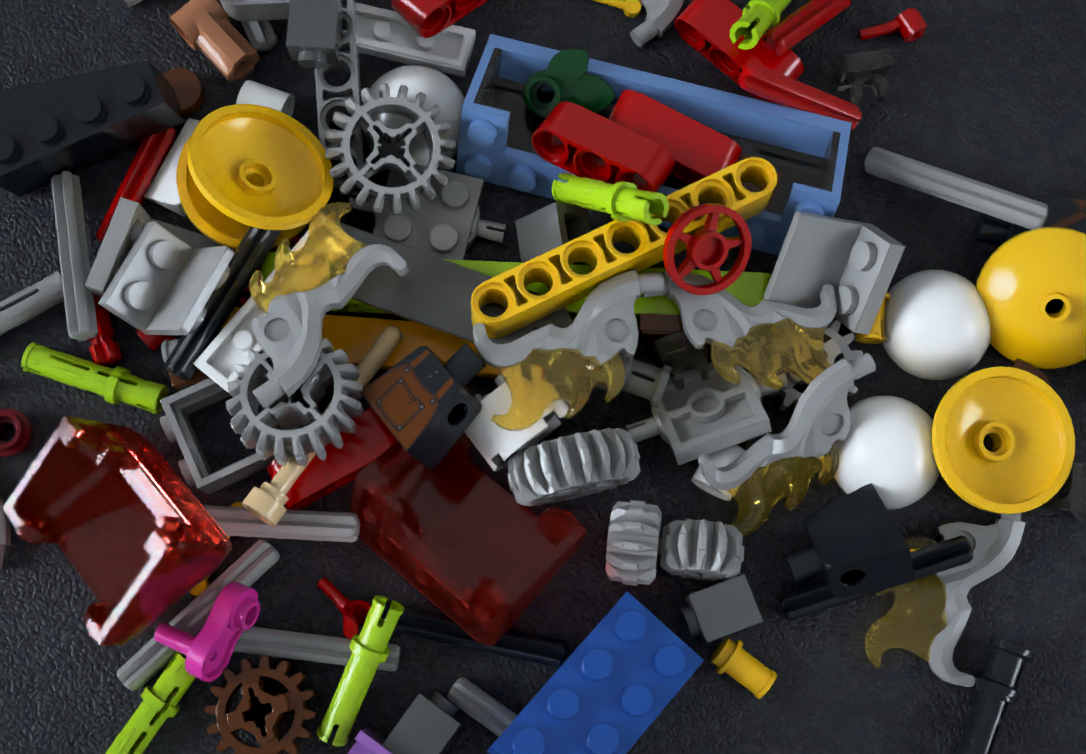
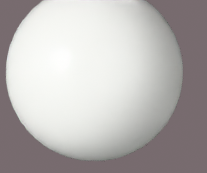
[362,65,465,167]
[882,270,991,380]
[827,396,940,510]

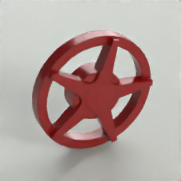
[663,203,752,295]

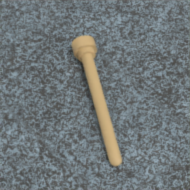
[241,326,402,527]

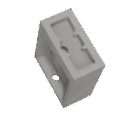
[159,378,305,495]

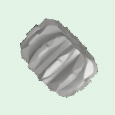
[605,500,662,586]
[658,518,745,581]

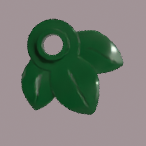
[523,48,616,118]

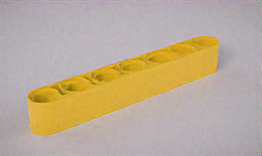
[471,157,777,339]

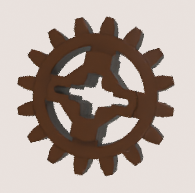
[205,656,319,754]

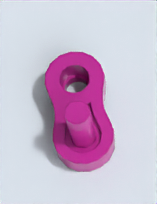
[154,581,260,682]

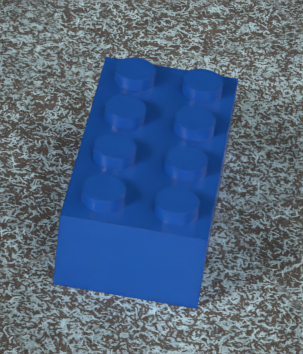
[486,591,704,754]

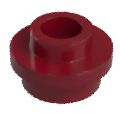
[0,408,33,457]

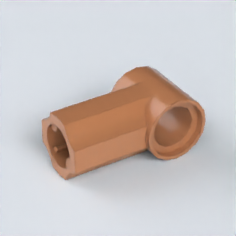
[168,0,260,83]

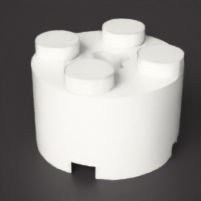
[464,363,573,472]

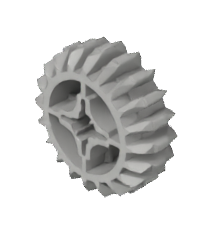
[325,83,456,215]
[226,337,363,467]
[507,428,641,506]

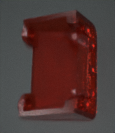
[2,416,233,646]
[350,433,587,646]

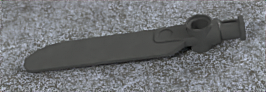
[331,221,672,408]

